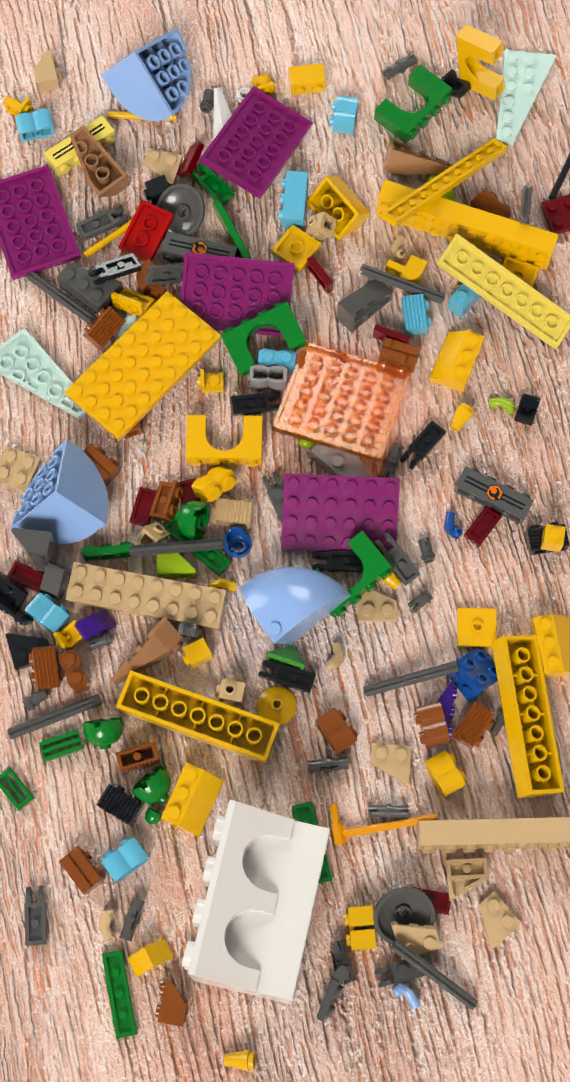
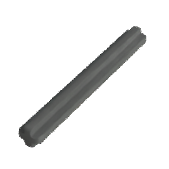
[359,264,445,304]
[27,271,97,323]
[129,538,224,557]
[363,661,459,697]
[7,694,102,739]
[391,940,478,1010]

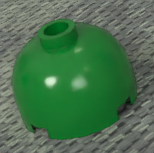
[175,501,210,540]
[82,717,123,749]
[131,765,172,804]

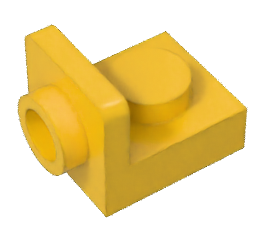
[252,73,275,96]
[3,96,33,116]
[197,369,224,393]

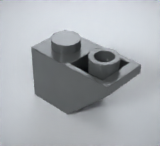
[40,562,70,601]

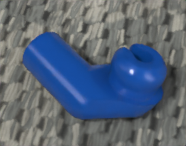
[444,512,463,539]

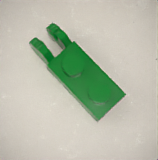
[191,163,235,206]
[81,542,135,561]

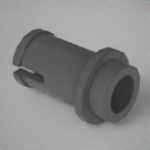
[199,89,214,113]
[418,537,436,563]
[408,590,433,613]
[87,632,113,651]
[22,689,49,711]

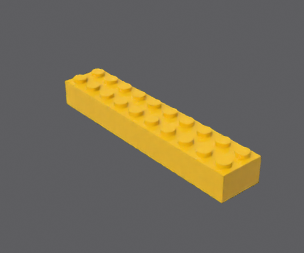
[376,180,559,270]

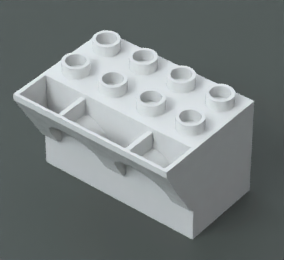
[182,800,330,1004]

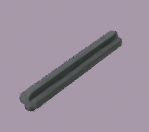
[519,186,533,225]

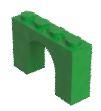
[374,64,452,144]
[221,302,308,377]
[315,531,394,618]

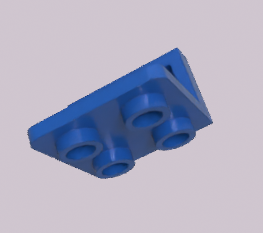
[447,647,498,703]

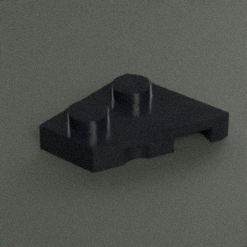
[5,633,50,671]

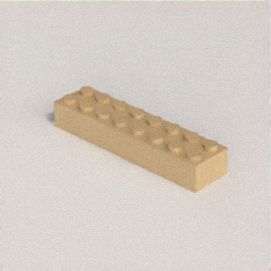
[65,562,228,631]
[416,817,570,854]

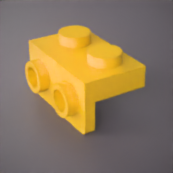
[111,288,155,317]

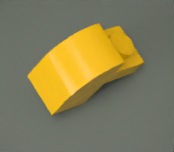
[385,255,428,284]

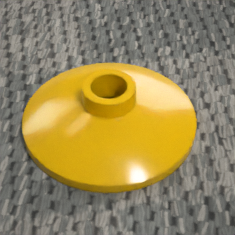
[257,687,297,725]

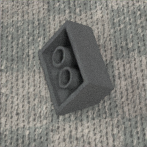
[11,528,59,572]

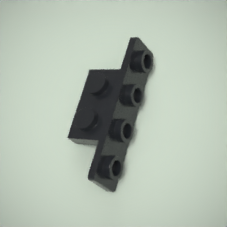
[0,571,34,626]

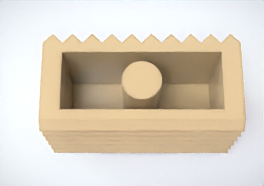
[212,496,254,529]

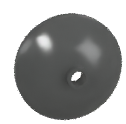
[156,184,205,236]
[373,887,435,944]

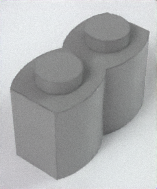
[249,365,288,392]

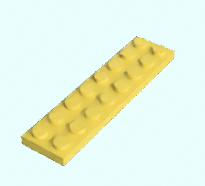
[436,234,570,349]

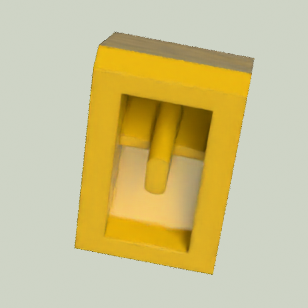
[128,939,174,977]

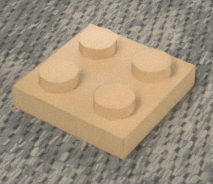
[0,446,42,493]

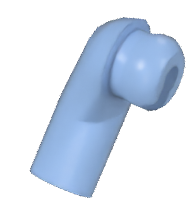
[392,982,421,1009]

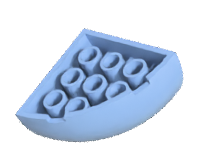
[101,28,191,121]
[9,439,109,545]
[241,567,351,645]

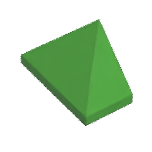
[267,645,305,670]

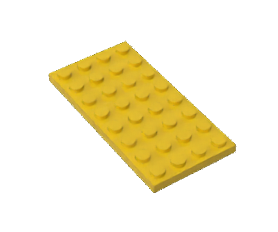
[64,291,222,441]

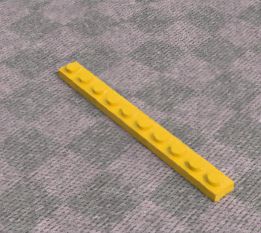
[381,138,508,227]

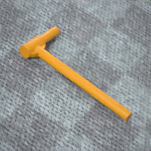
[329,804,437,846]

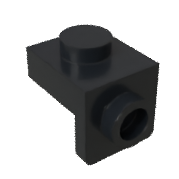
[441,69,471,99]
[514,393,541,426]

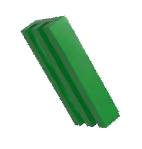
[39,730,84,762]
[0,767,35,811]

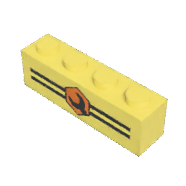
[44,116,116,177]

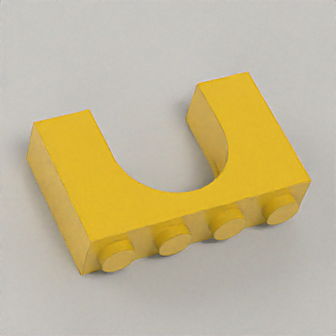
[456,24,505,101]
[186,415,263,467]

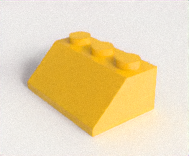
[306,175,371,240]
[429,330,485,393]
[530,614,570,679]
[161,762,224,837]

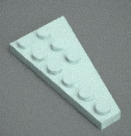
[496,49,557,145]
[0,328,87,419]

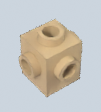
[306,212,337,240]
[136,522,170,545]
[216,677,246,707]

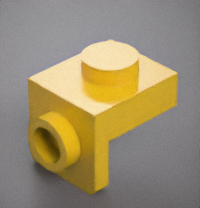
[53,619,84,650]

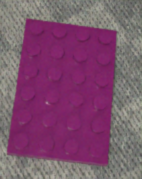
[199,86,313,199]
[0,165,82,280]
[180,252,295,337]
[281,473,400,554]

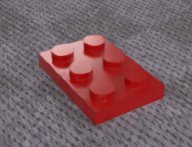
[118,200,175,262]

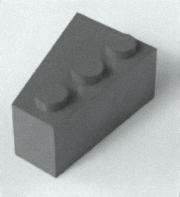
[57,264,124,314]
[337,279,393,333]

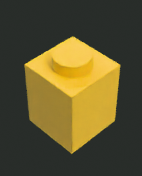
[541,524,566,552]
[181,638,213,669]

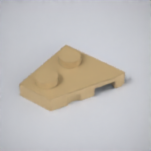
[144,148,183,186]
[358,590,397,622]
[370,743,411,786]
[445,858,489,901]
[478,892,522,950]
[390,921,442,960]

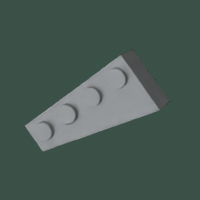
[311,425,371,477]

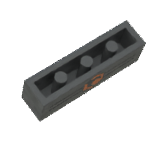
[162,232,238,263]
[454,466,534,525]

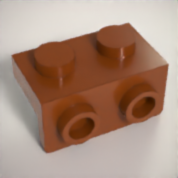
[149,480,183,522]

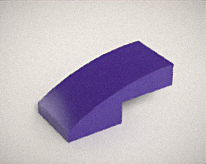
[74,609,117,641]

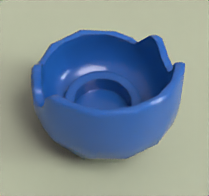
[223,527,252,558]

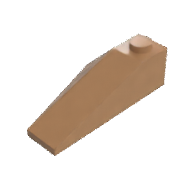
[70,125,129,198]
[384,140,454,175]
[111,617,184,685]

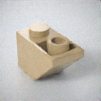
[34,50,62,93]

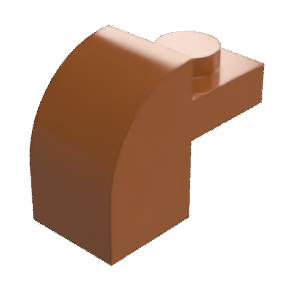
[136,259,167,300]

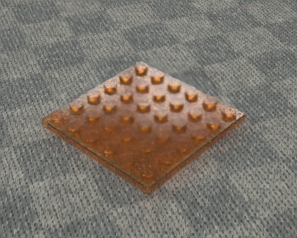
[271,342,411,463]

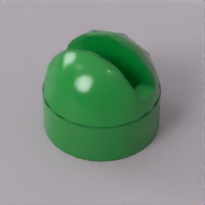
[145,808,162,824]

